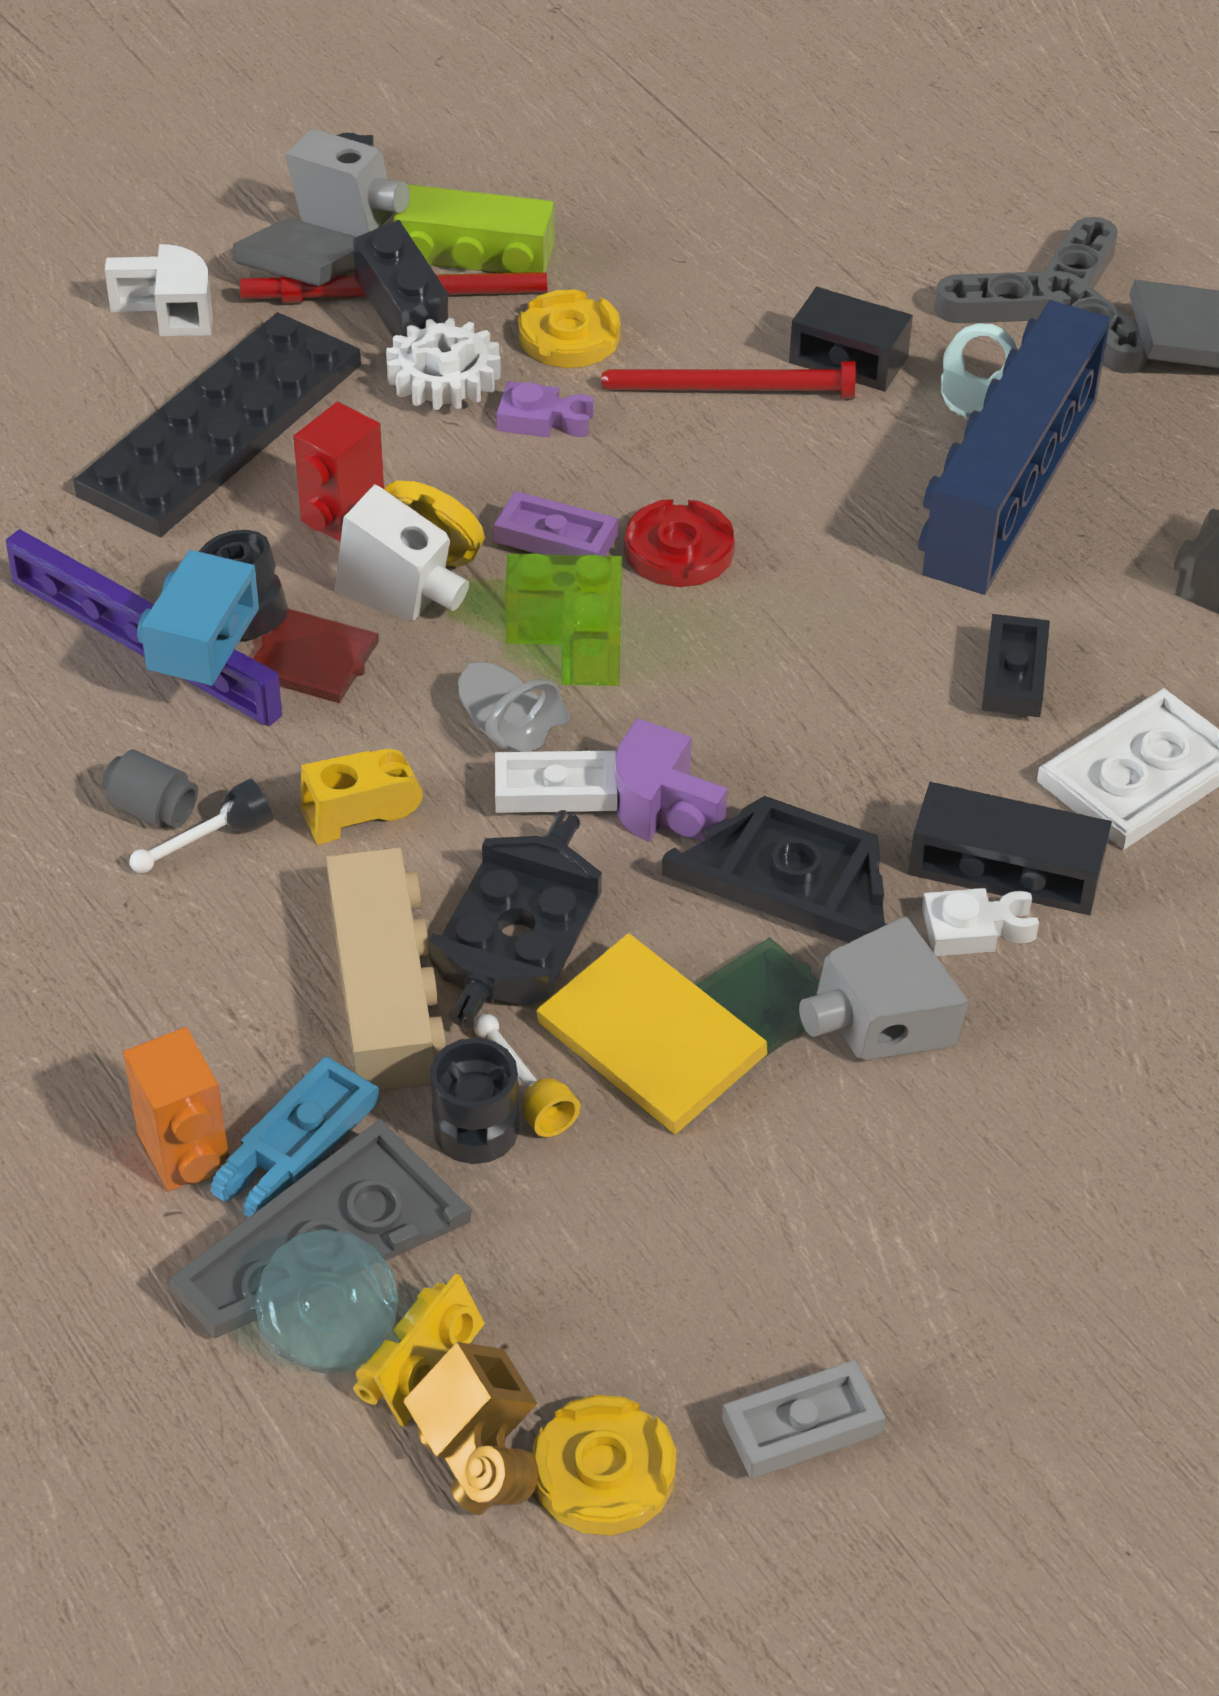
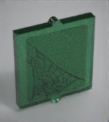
[696,937,820,1060]

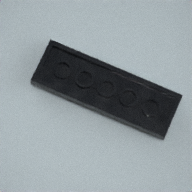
[73,312,361,538]

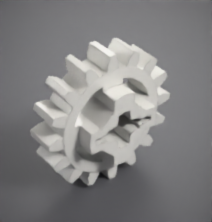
[386,318,501,410]

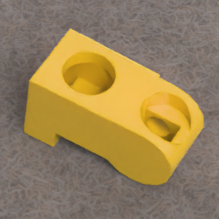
[300,749,423,845]

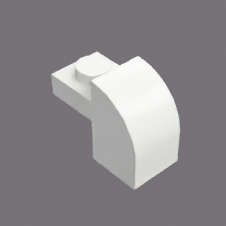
[105,244,213,336]

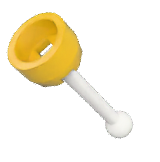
[473,1014,581,1137]

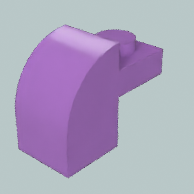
[615,718,727,842]

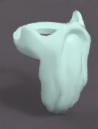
[941,323,1018,420]

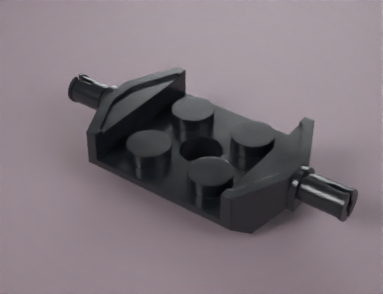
[429,810,602,1028]

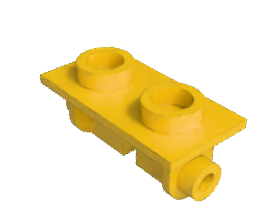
[353,1274,485,1427]

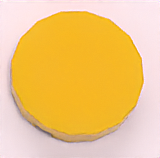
[518,289,621,368]
[384,480,485,567]
[532,1395,677,1536]

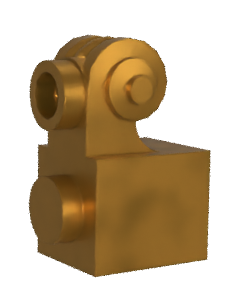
[404,1342,538,1515]

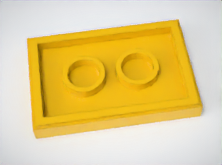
[536,933,767,1135]

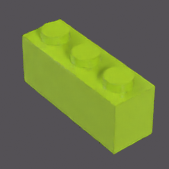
[394,184,555,273]

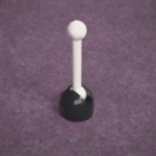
[129,778,273,874]

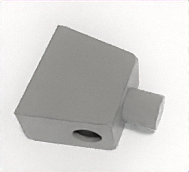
[285,129,410,237]
[799,917,969,1060]

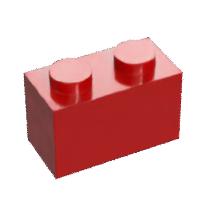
[293,401,384,541]

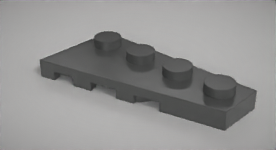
[169,1119,472,1339]

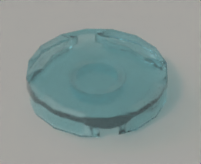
[254,1229,398,1374]

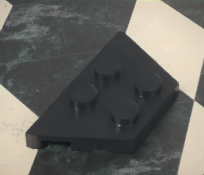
[661,796,887,943]

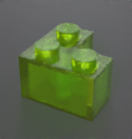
[505,553,622,686]

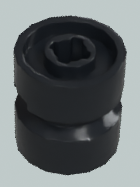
[199,530,289,639]
[430,1038,519,1164]

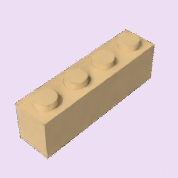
[326,847,445,1090]

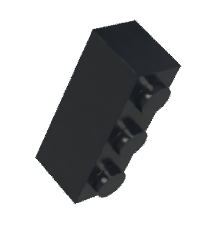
[908,781,1112,916]

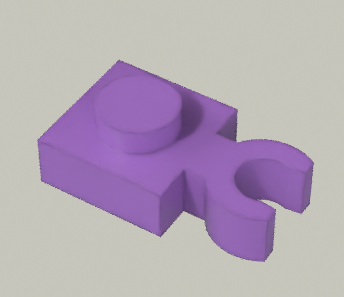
[497,381,594,437]

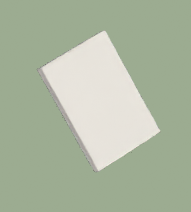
[1037,688,1219,850]

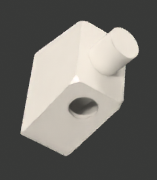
[334,484,469,621]

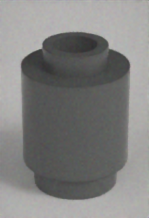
[102,749,198,828]

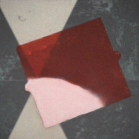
[253,609,379,703]

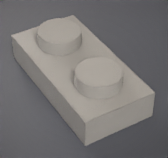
[722,1360,886,1479]

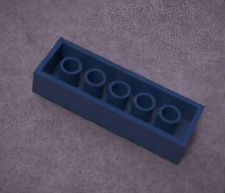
[918,300,1111,595]

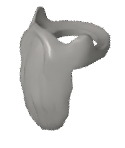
[458,662,570,752]

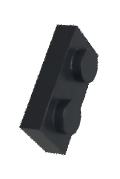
[981,614,1050,717]

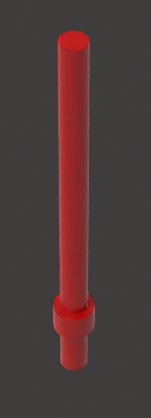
[240,272,547,303]

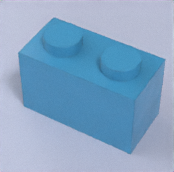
[137,550,259,686]

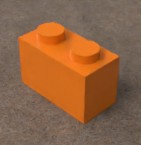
[123,1026,229,1192]

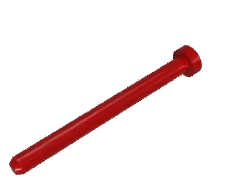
[601,361,856,399]

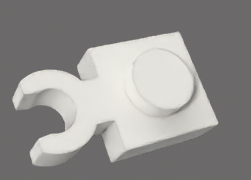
[922,888,1039,956]

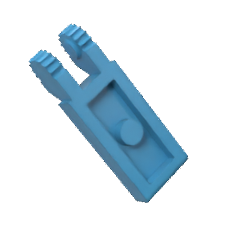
[210,1056,380,1217]

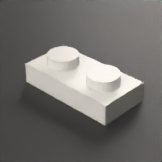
[495,751,617,813]

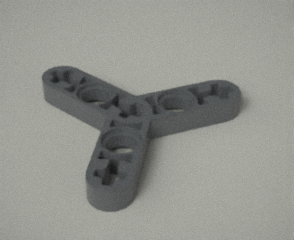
[935,217,1148,373]

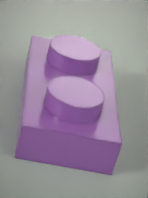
[494,491,618,570]

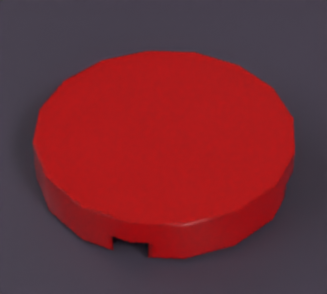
[624,499,735,587]

